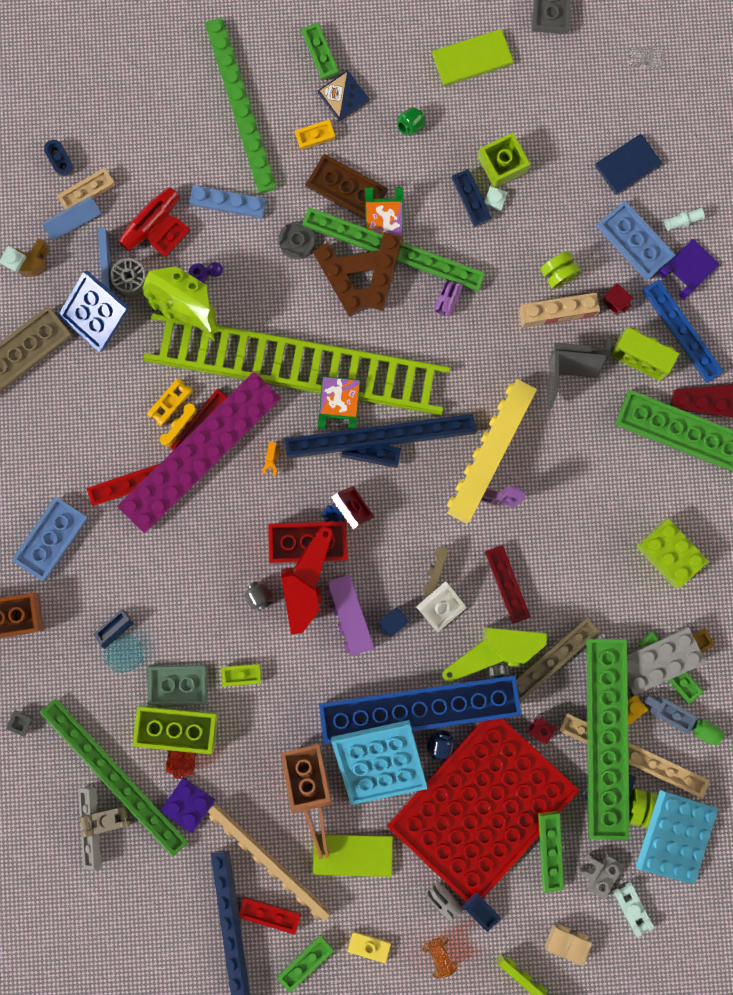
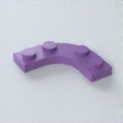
[457,486,526,507]

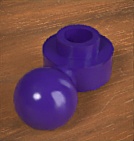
[188,262,223,283]

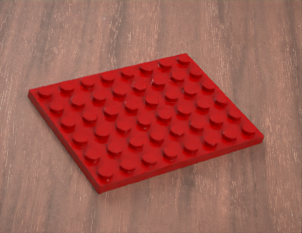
[386,718,580,901]

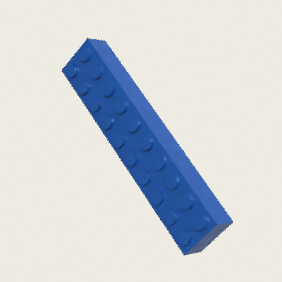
[319,676,522,744]

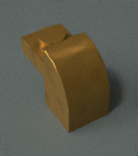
[15,238,49,277]

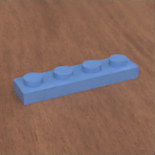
[189,185,267,219]

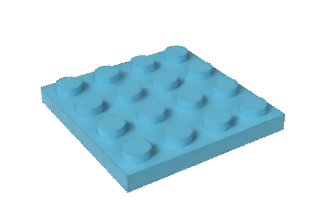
[331,720,427,805]
[635,790,718,884]

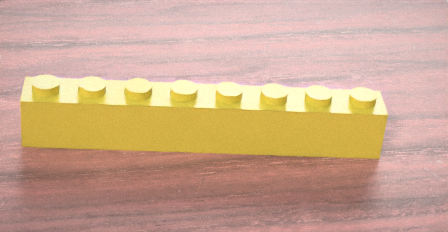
[447,379,537,524]

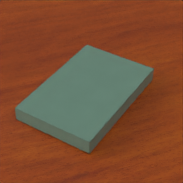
[148,665,207,705]

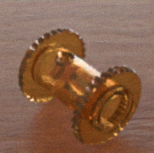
[422,936,459,979]

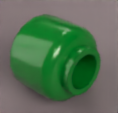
[397,107,425,136]

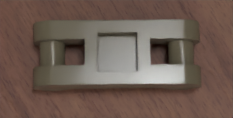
[423,547,448,595]
[79,806,131,837]

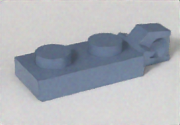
[643,695,698,735]

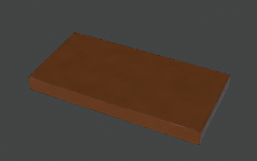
[305,154,388,220]

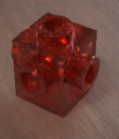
[166,750,196,779]

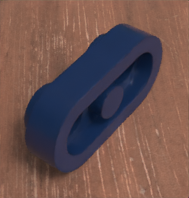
[44,140,73,176]

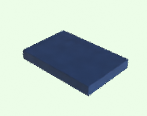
[595,134,662,195]

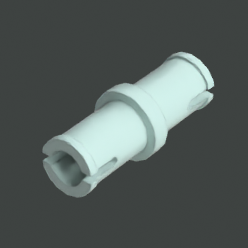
[664,208,705,231]

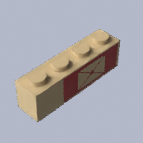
[519,293,600,328]

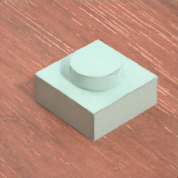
[485,186,508,212]
[0,246,26,273]

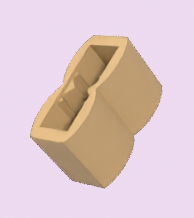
[545,923,592,966]

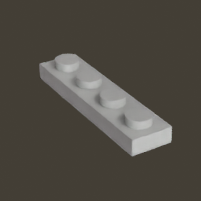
[78,787,102,870]

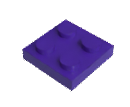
[160,777,216,833]

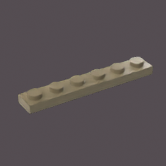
[516,617,600,703]

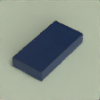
[93,608,134,649]
[462,892,501,932]

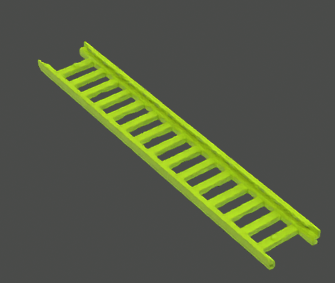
[143,313,450,416]

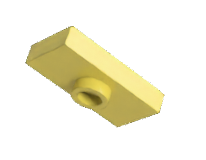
[347,931,391,964]

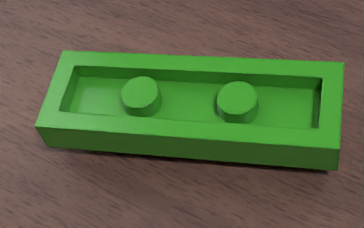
[301,22,339,81]
[277,934,334,993]

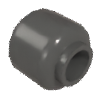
[244,581,273,611]

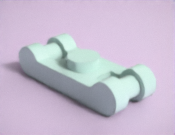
[613,882,655,938]

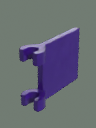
[658,239,719,299]

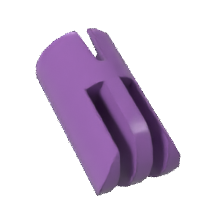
[434,280,463,317]

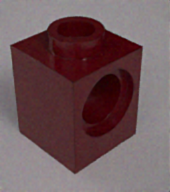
[601,283,633,316]
[527,716,557,745]

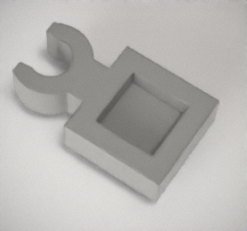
[488,665,509,679]

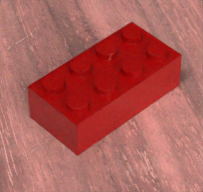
[268,521,348,564]

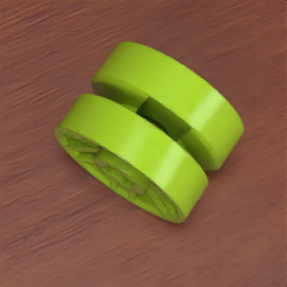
[540,250,582,290]
[629,788,659,829]

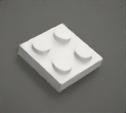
[416,581,467,633]

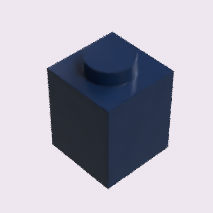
[379,607,409,637]

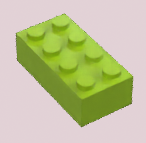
[132,705,219,754]

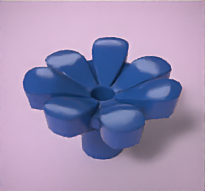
[322,503,346,522]

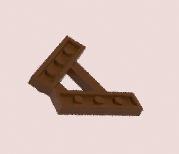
[313,232,403,317]

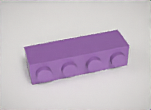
[325,574,374,656]

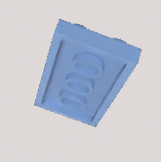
[596,200,675,281]
[12,496,88,582]

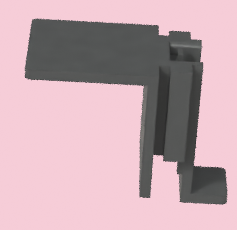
[548,337,611,409]

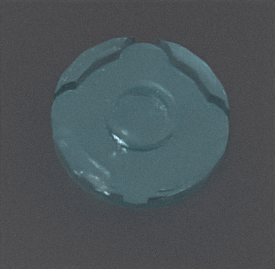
[104,634,144,673]

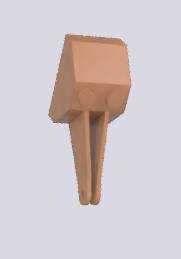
[281,744,332,859]

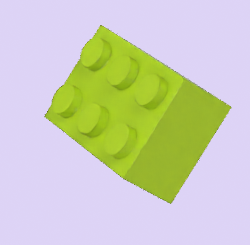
[609,327,679,381]
[636,518,709,588]

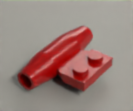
[118,187,190,258]

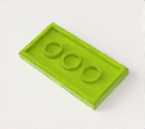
[432,29,514,87]
[313,833,393,877]

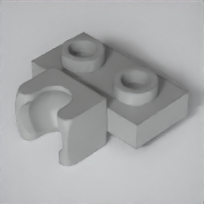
[579,854,625,900]

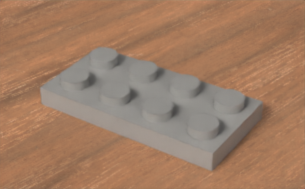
[627,627,706,695]

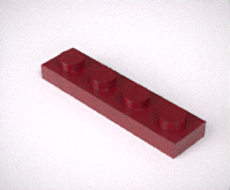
[484,545,531,624]

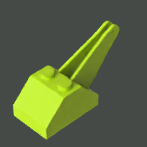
[442,628,547,682]

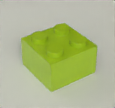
[477,132,530,188]

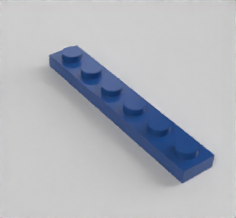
[642,279,724,383]

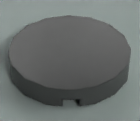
[278,221,316,260]

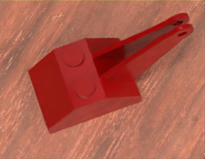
[281,526,332,635]

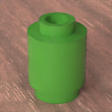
[693,719,724,746]

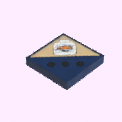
[318,70,369,122]

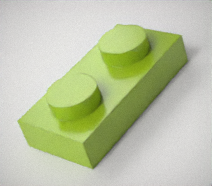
[221,664,262,687]

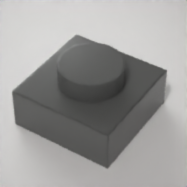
[6,710,34,737]

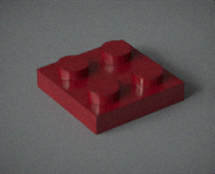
[331,486,375,529]

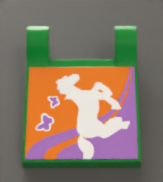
[365,187,403,237]
[318,376,361,430]

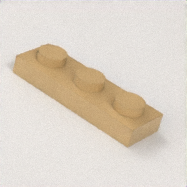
[57,167,116,210]

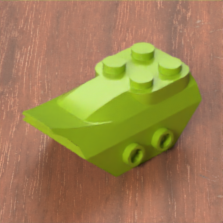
[142,266,218,341]

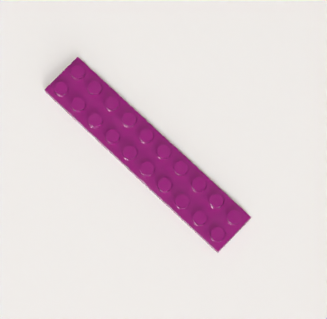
[117,371,281,534]

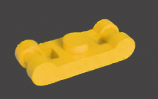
[147,378,194,427]
[160,403,198,448]

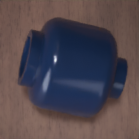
[427,730,455,761]

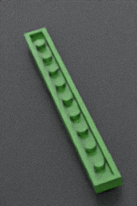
[205,17,277,195]
[302,207,485,292]
[40,698,188,858]

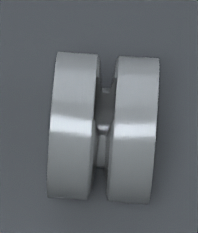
[111,258,147,298]

